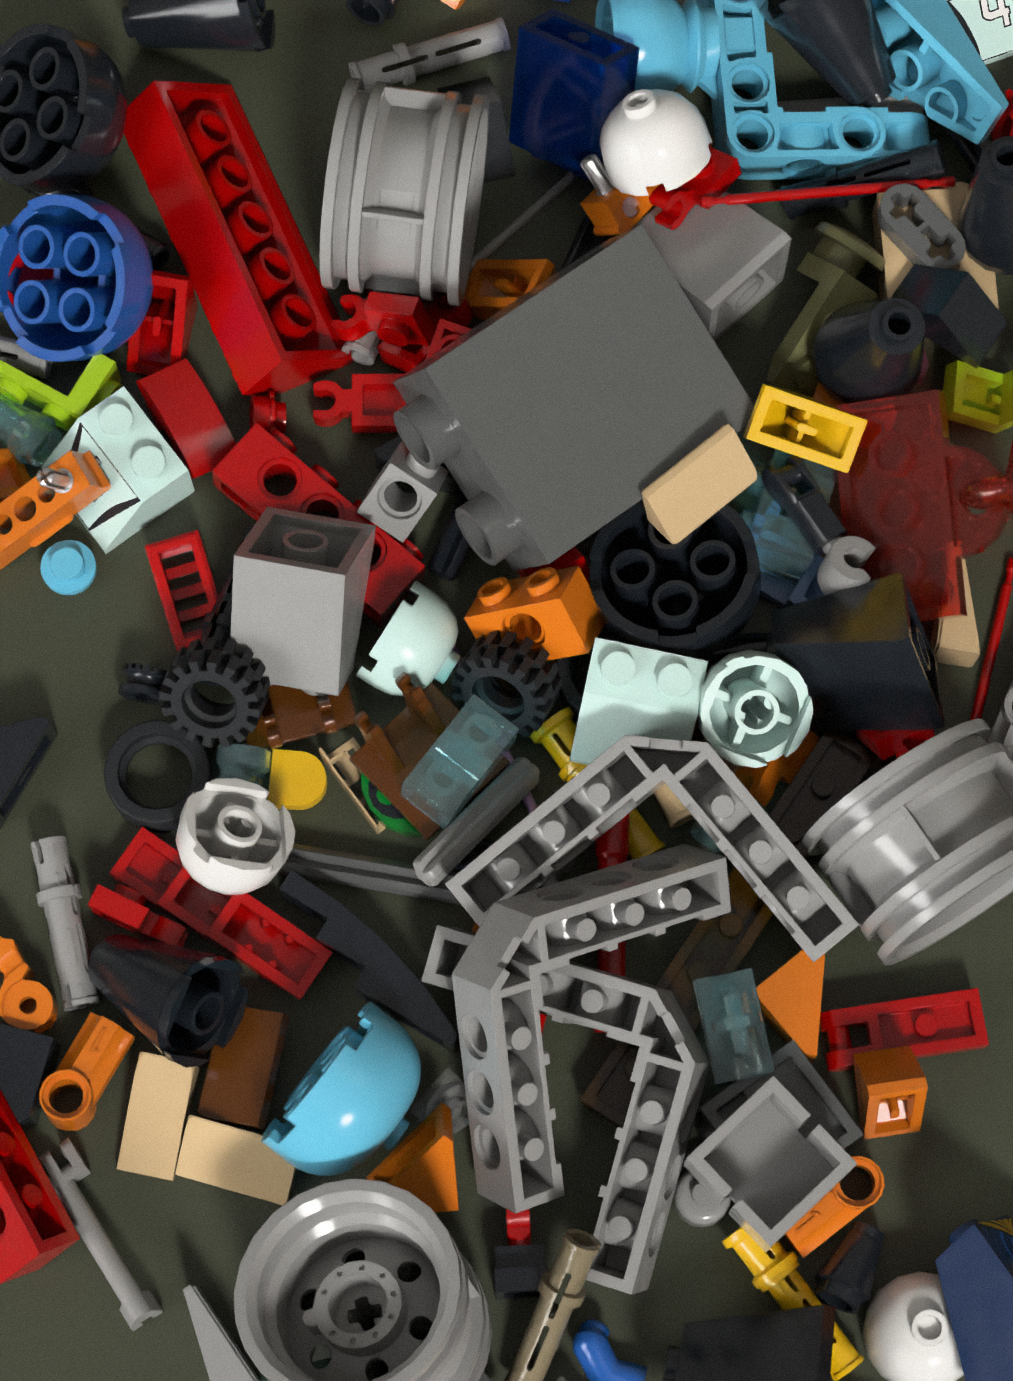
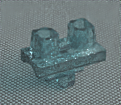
[693,968,775,1084]

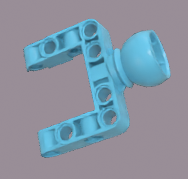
[594,0,930,180]

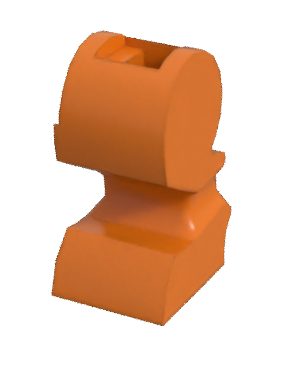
[0,936,59,1034]

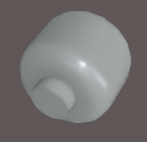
[673,1171,731,1227]

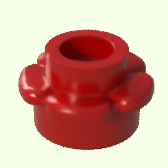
[249,390,286,434]

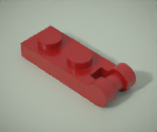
[819,988,989,1072]

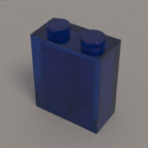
[509,8,640,180]

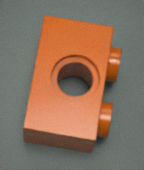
[464,565,604,661]

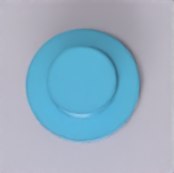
[40,540,97,595]

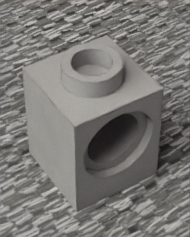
[356,441,449,543]

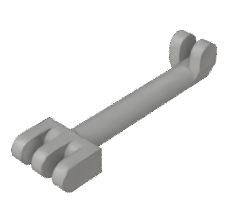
[39,1137,163,1332]

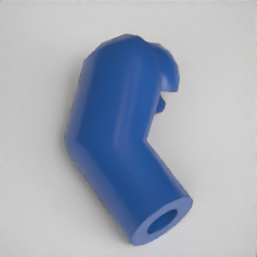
[573,1319,648,1381]

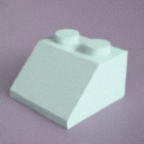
[569,637,708,765]

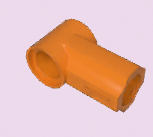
[39,1012,135,1132]
[784,1156,885,1258]

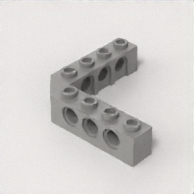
[445,735,859,962]
[452,844,731,1213]
[422,925,710,1295]

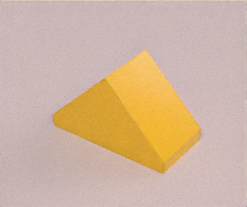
[743,384,868,473]

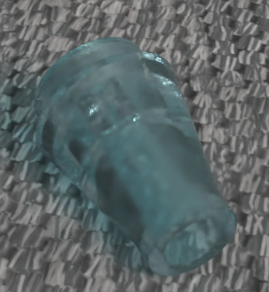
[0,393,62,467]

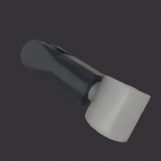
[762,455,875,595]

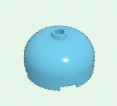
[261,1001,421,1176]

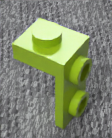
[0,354,122,431]
[941,360,1013,434]

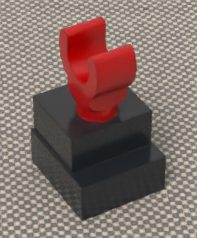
[494,1209,548,1300]

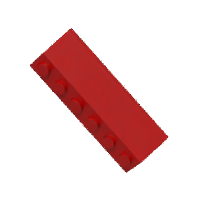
[124,80,354,395]

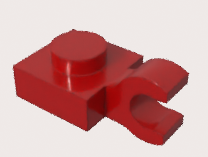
[649,146,741,230]
[330,291,436,347]

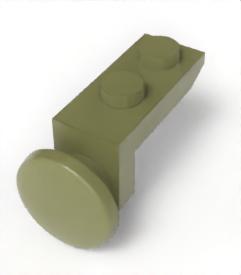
[766,221,885,398]

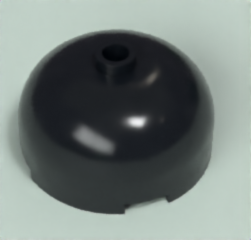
[0,23,127,193]
[589,499,761,659]

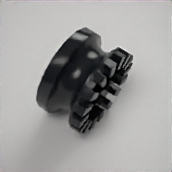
[118,663,167,705]

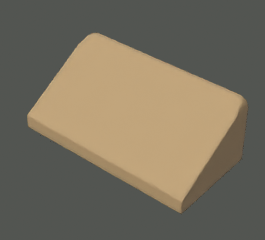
[641,424,758,544]
[175,1115,298,1206]

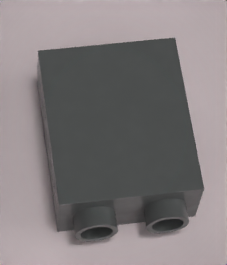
[393,224,754,571]

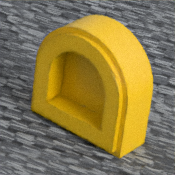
[268,749,328,810]

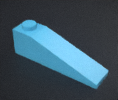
[871,0,1009,145]

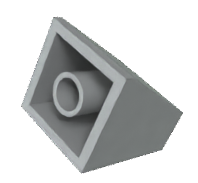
[633,191,792,341]
[230,507,376,696]

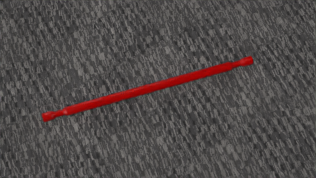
[699,176,955,208]
[970,558,1013,720]

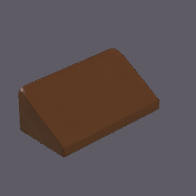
[198,1007,290,1129]

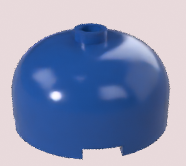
[0,194,154,362]

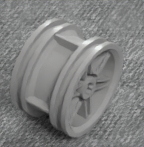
[319,77,489,306]
[801,718,1013,965]
[234,1179,492,1381]

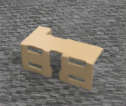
[319,737,386,835]

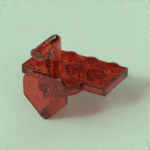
[834,390,1013,622]

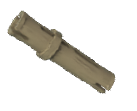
[504,1229,601,1381]

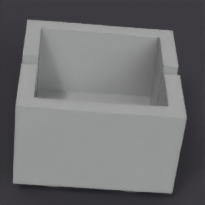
[683,1076,857,1253]

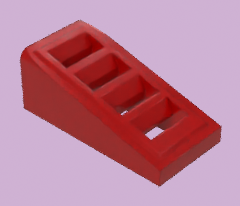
[145,530,219,652]

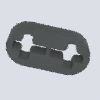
[877,184,966,270]

